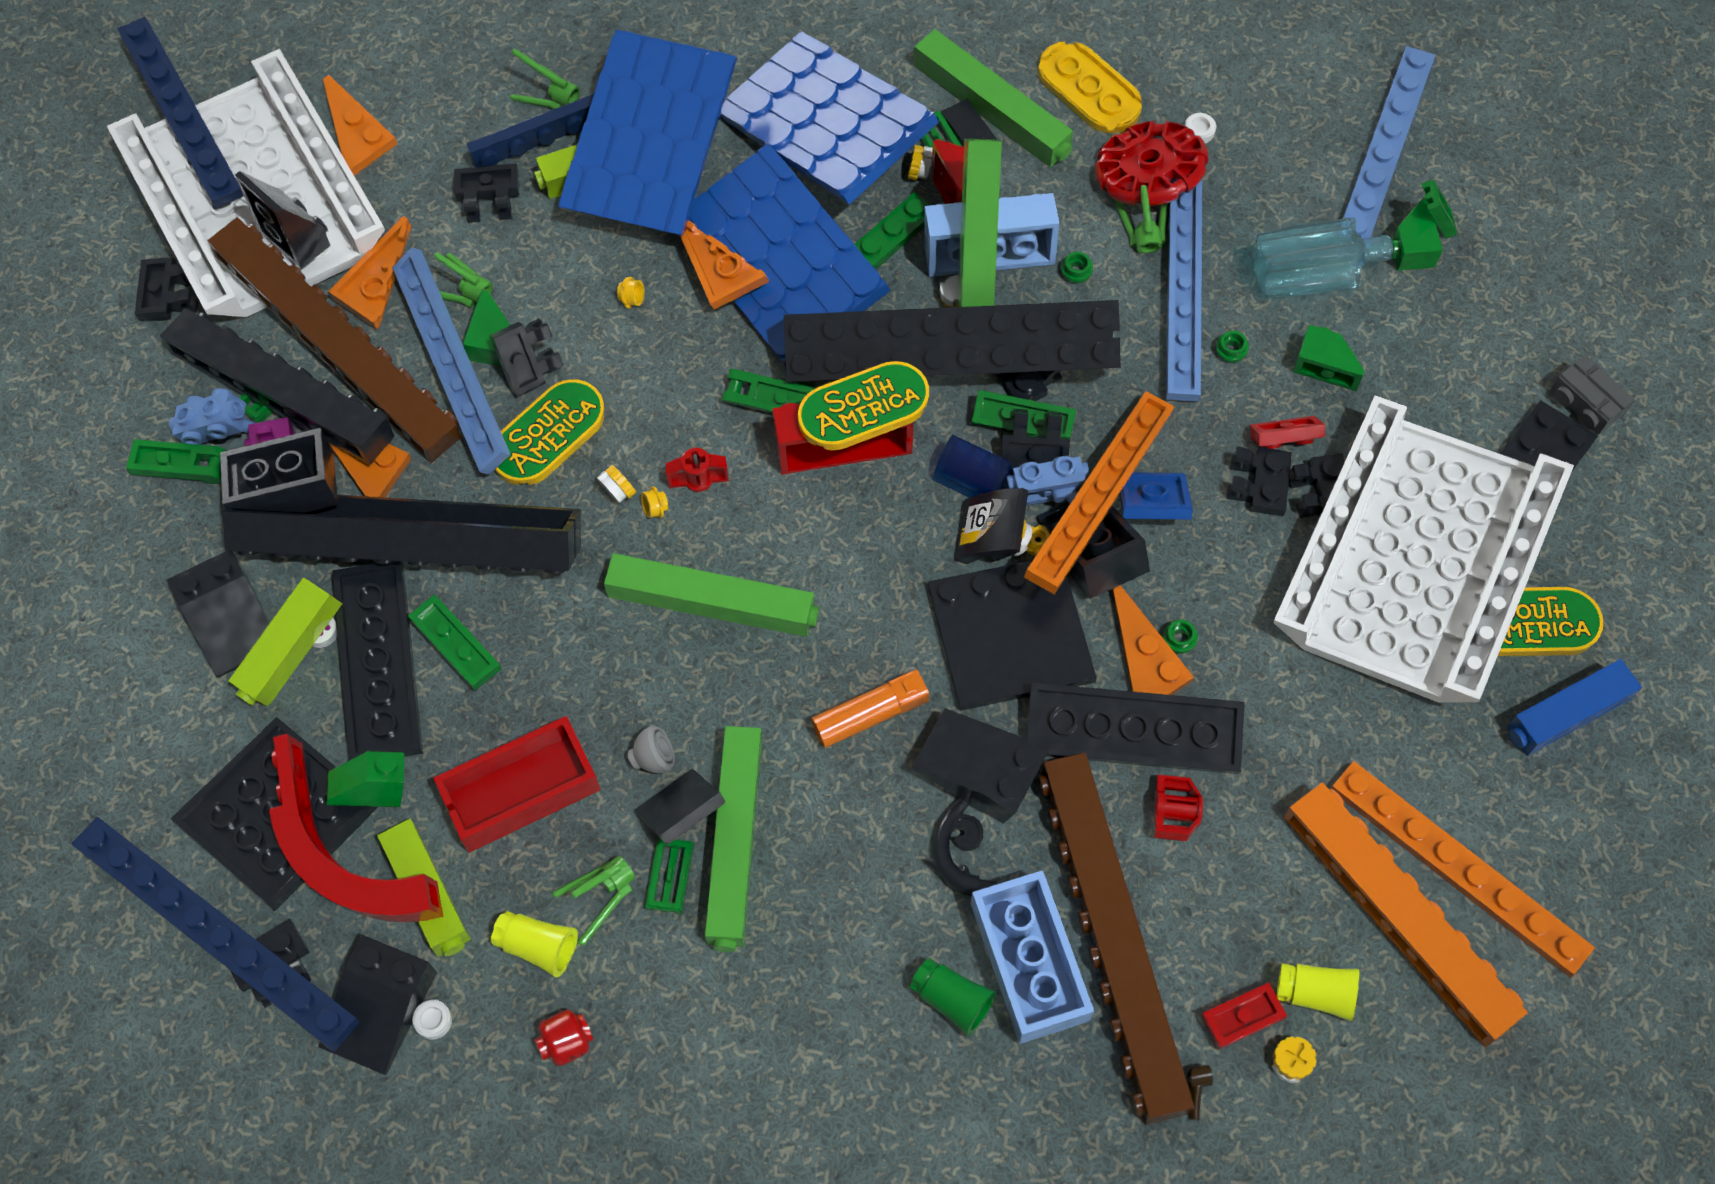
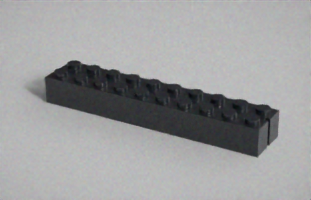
[783,300,1121,382]
[222,495,581,574]

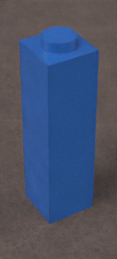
[1507,659,1643,756]

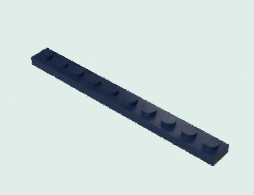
[71,817,360,1052]

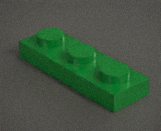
[854,192,931,270]
[972,390,1076,438]
[408,594,502,691]

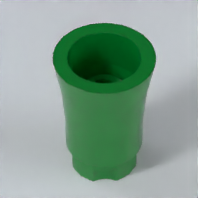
[910,958,997,1037]

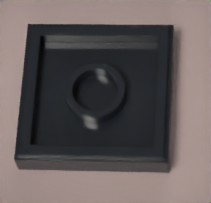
[635,769,726,845]

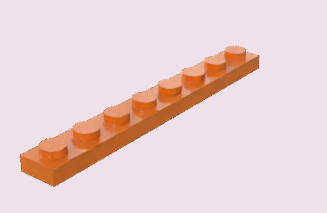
[1024,391,1175,595]
[1331,761,1595,978]

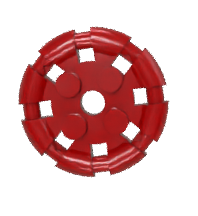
[1095,121,1209,206]

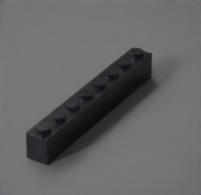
[160,308,395,465]

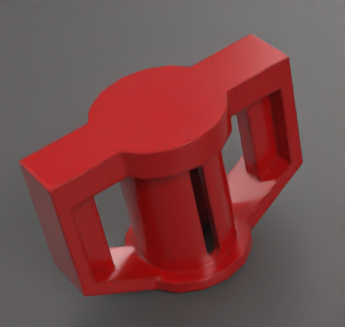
[665,448,729,492]
[1154,774,1203,841]

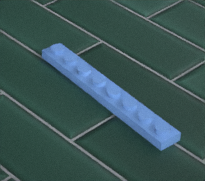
[1335,46,1436,252]
[1166,178,1202,402]
[392,247,511,474]

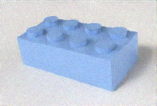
[924,193,1059,277]
[971,870,1094,1044]

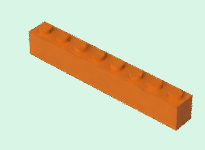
[1284,782,1528,1048]

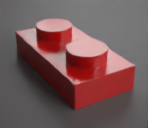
[1250,416,1325,449]
[1201,982,1287,1050]

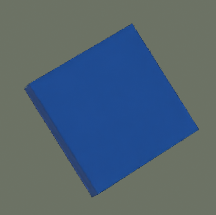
[1119,472,1193,520]

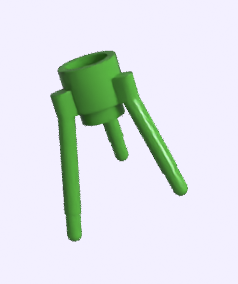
[510,49,580,109]
[1113,185,1168,253]
[434,253,493,308]
[552,855,636,946]

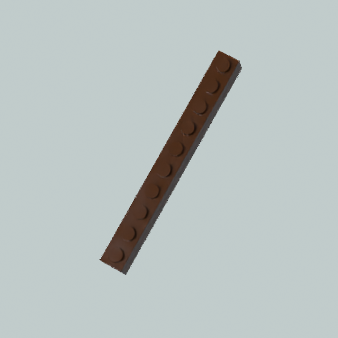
[207,217,461,463]
[1038,752,1195,1125]

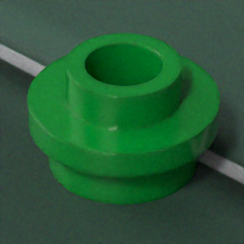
[1061,251,1093,283]
[1216,330,1249,363]
[1163,619,1198,654]

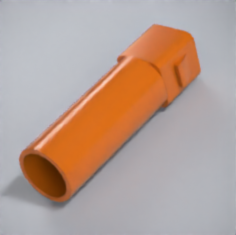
[811,669,929,749]

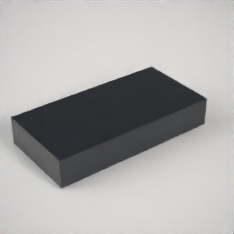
[941,99,997,147]

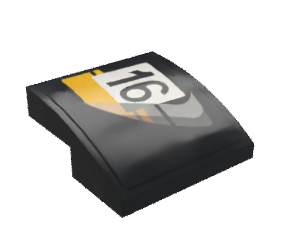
[956,488,1028,564]

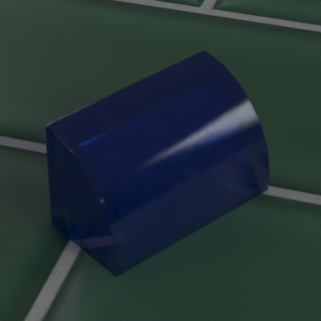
[933,434,1012,498]

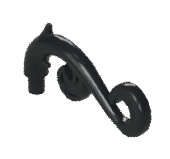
[924,797,998,896]

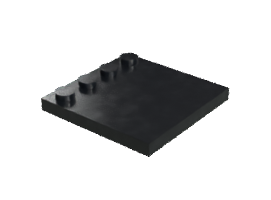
[928,560,1097,711]
[170,717,378,912]

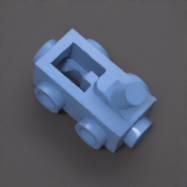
[169,388,256,445]
[1006,456,1090,506]

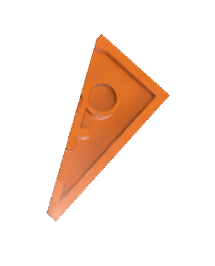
[323,75,397,175]
[328,216,412,330]
[680,220,769,310]
[328,442,412,497]
[1113,585,1194,695]

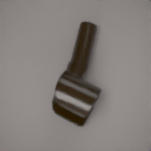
[1188,1065,1213,1120]

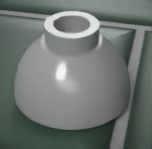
[628,725,675,773]

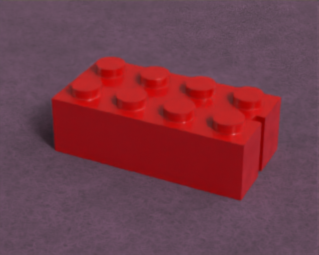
[772,403,914,475]
[433,715,601,853]

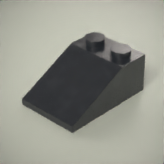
[235,171,331,269]
[220,428,338,513]
[1037,502,1150,599]
[166,551,270,678]
[911,708,1047,824]
[318,935,437,1076]

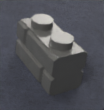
[1551,355,1635,435]

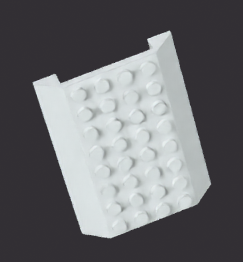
[107,49,385,317]
[1274,396,1574,703]

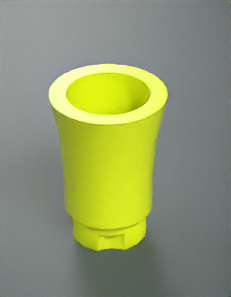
[491,911,578,978]
[1276,963,1359,1022]

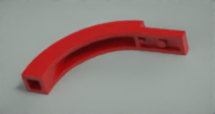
[269,733,443,923]

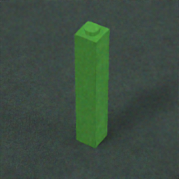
[914,29,1073,168]
[957,139,1002,307]
[604,553,820,637]
[705,726,763,952]

